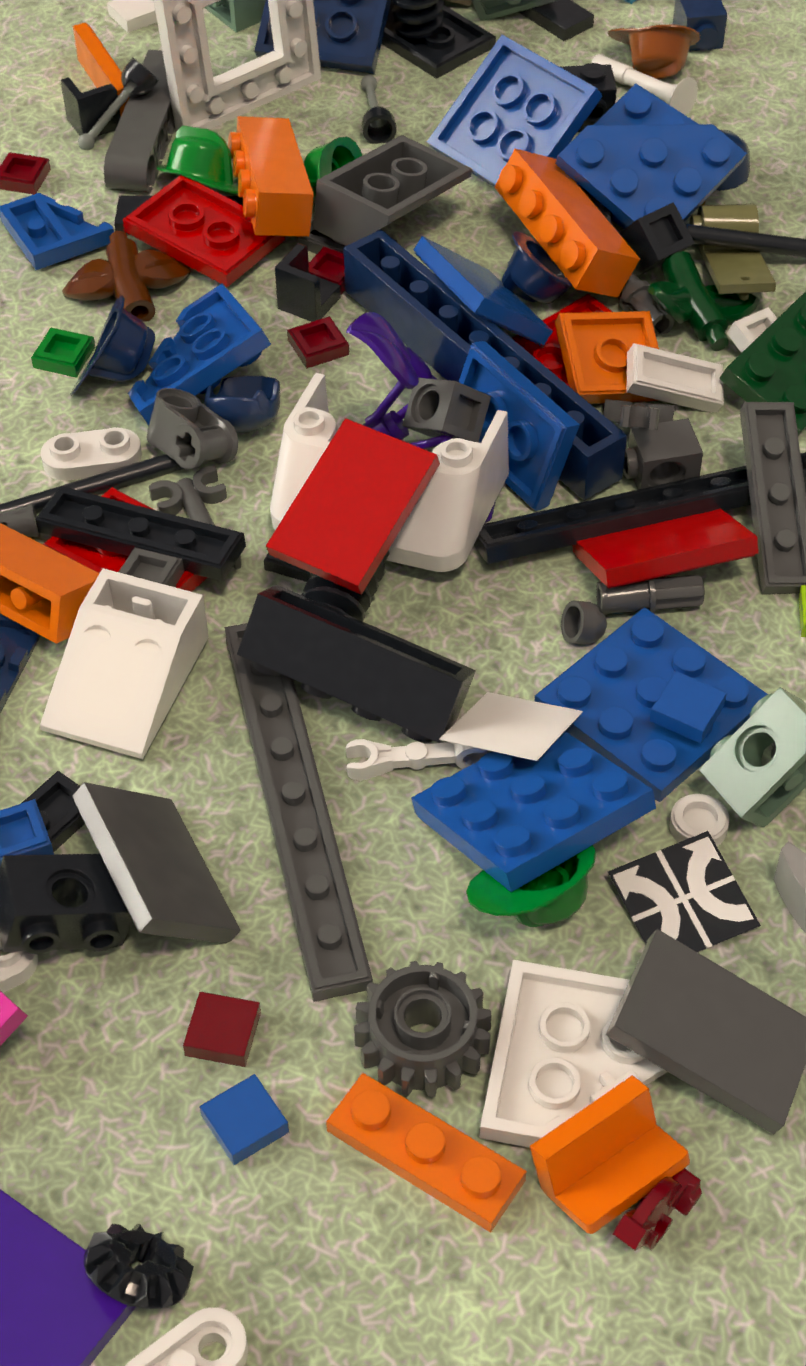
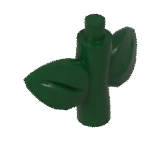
[647,251,760,351]

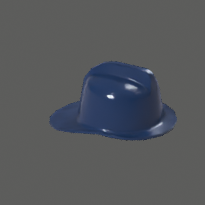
[502,231,573,304]
[70,295,156,396]

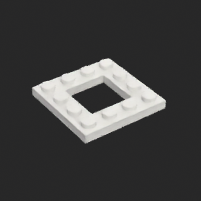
[154,0,322,132]

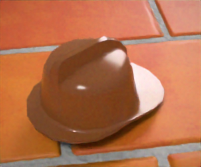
[608,24,700,80]

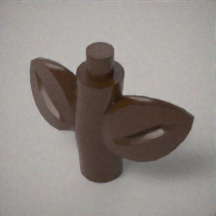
[62,231,191,322]

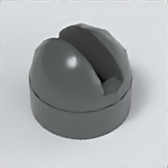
[561,600,607,644]

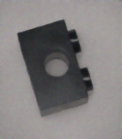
[0,854,133,954]

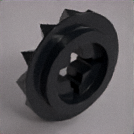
[84,1224,194,1309]

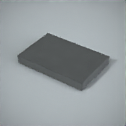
[72,782,241,944]
[606,929,806,1135]

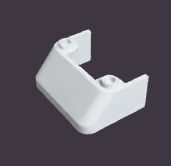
[270,373,509,572]

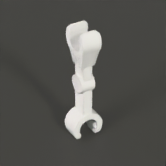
[346,739,487,781]

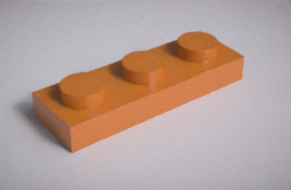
[326,1073,526,1233]

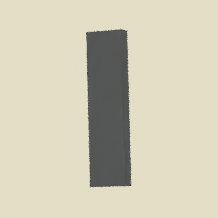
[740,402,806,594]

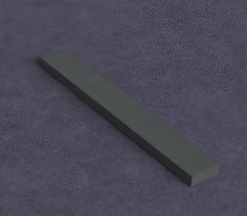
[224,623,373,1002]

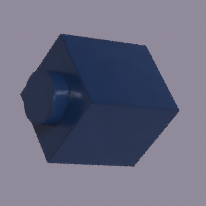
[673,0,728,52]

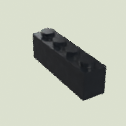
[237,584,476,743]

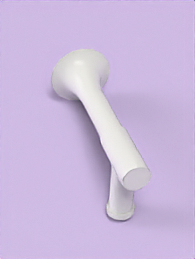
[591,54,698,115]

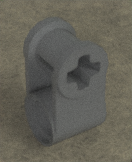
[146,388,238,469]

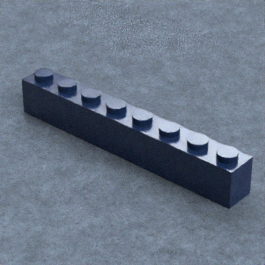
[343,229,627,501]

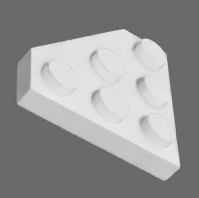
[480,960,667,1148]

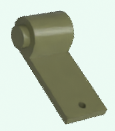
[689,203,776,300]

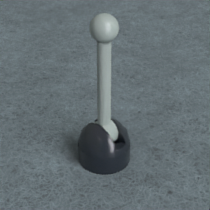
[78,57,159,150]
[361,75,397,144]

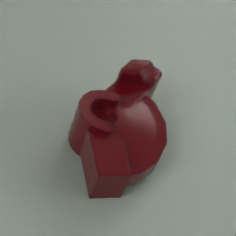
[613,1168,702,1250]

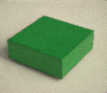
[31,328,96,378]

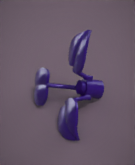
[346,312,496,524]

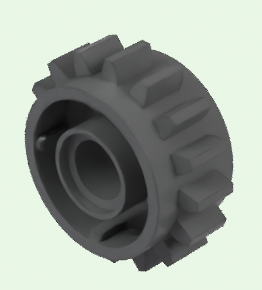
[354,961,492,1097]

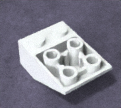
[40,568,209,759]

